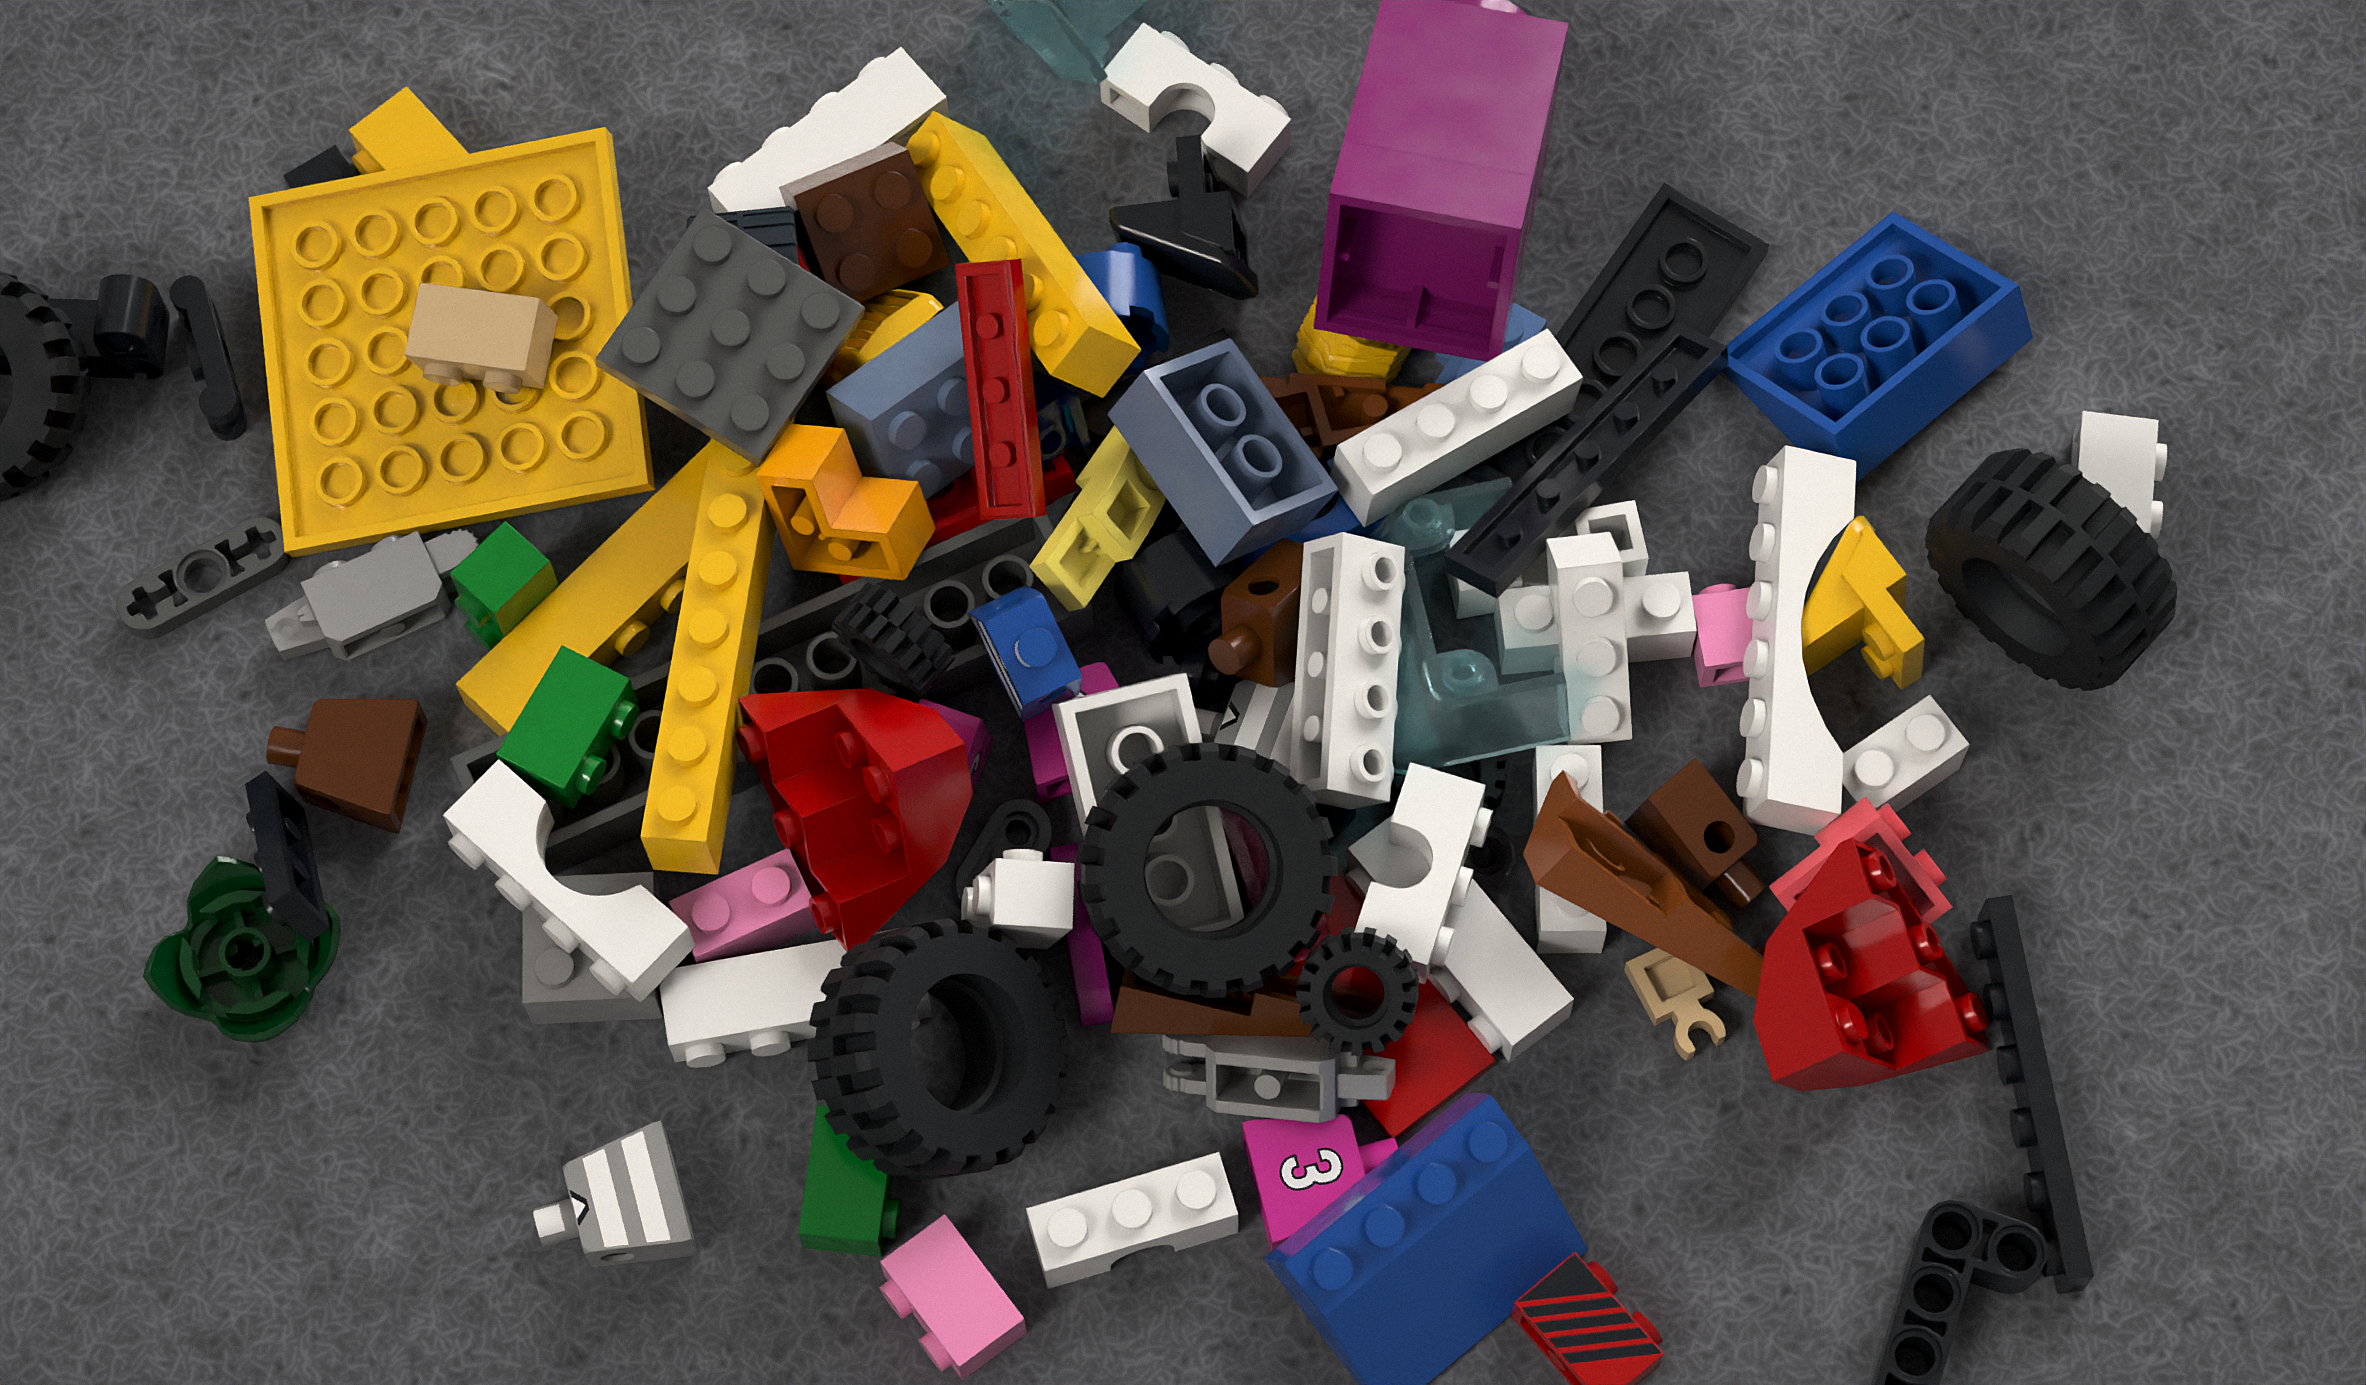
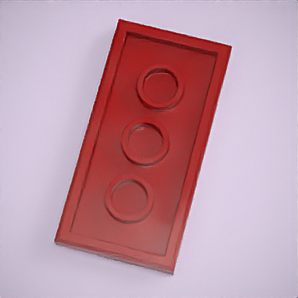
[1287,871,1496,1141]

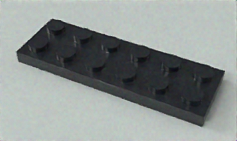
[1463,182,1769,508]

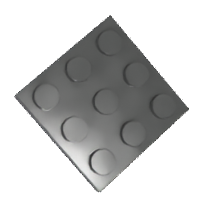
[596,207,865,467]

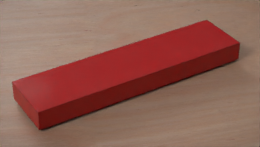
[955,258,1047,520]

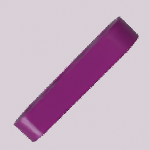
[1049,842,1114,1028]

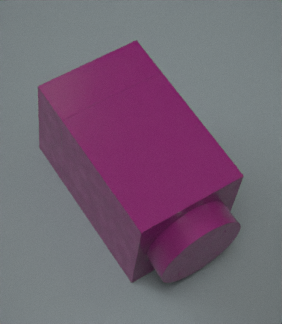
[1313,0,1569,362]

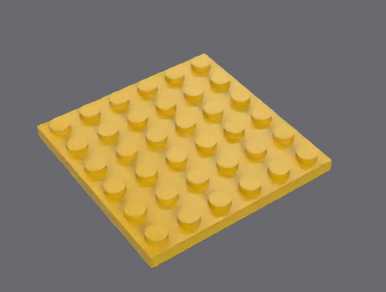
[249,127,655,558]

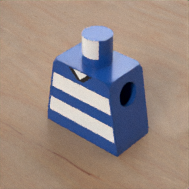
[967,585,1083,723]

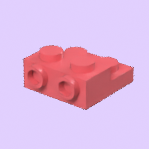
[1769,796,1953,924]

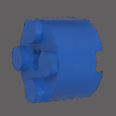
[1072,242,1169,376]

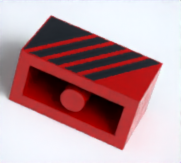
[1511,1252,1664,1385]

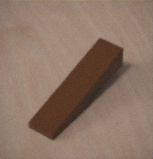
[1110,967,1384,1037]

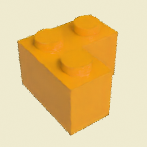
[756,424,936,581]

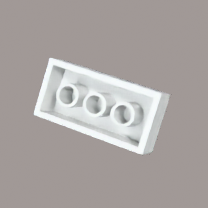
[1051,673,1244,956]

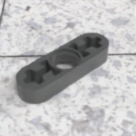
[116,517,291,640]

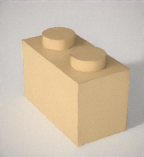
[404,283,558,394]

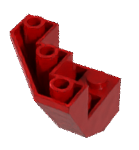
[736,688,973,952]
[1753,838,1990,1091]

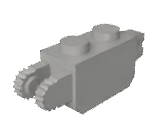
[265,528,480,662]
[1162,1034,1395,1123]

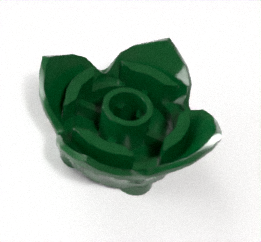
[143,855,341,1043]

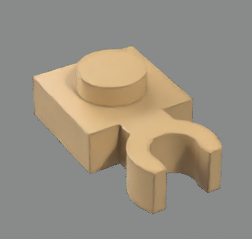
[1624,948,1726,1061]

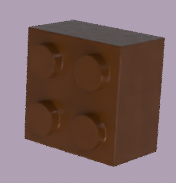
[779,141,951,303]

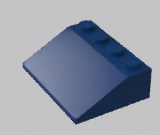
[1722,212,2033,484]
[1263,1092,1588,1385]

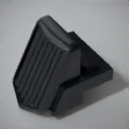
[1109,135,1259,300]

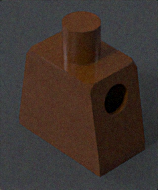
[1208,538,1304,688]
[266,699,428,834]
[1625,757,1768,911]

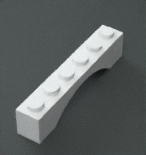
[1736,445,1856,836]

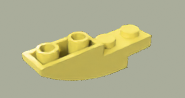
[1029,425,1166,611]

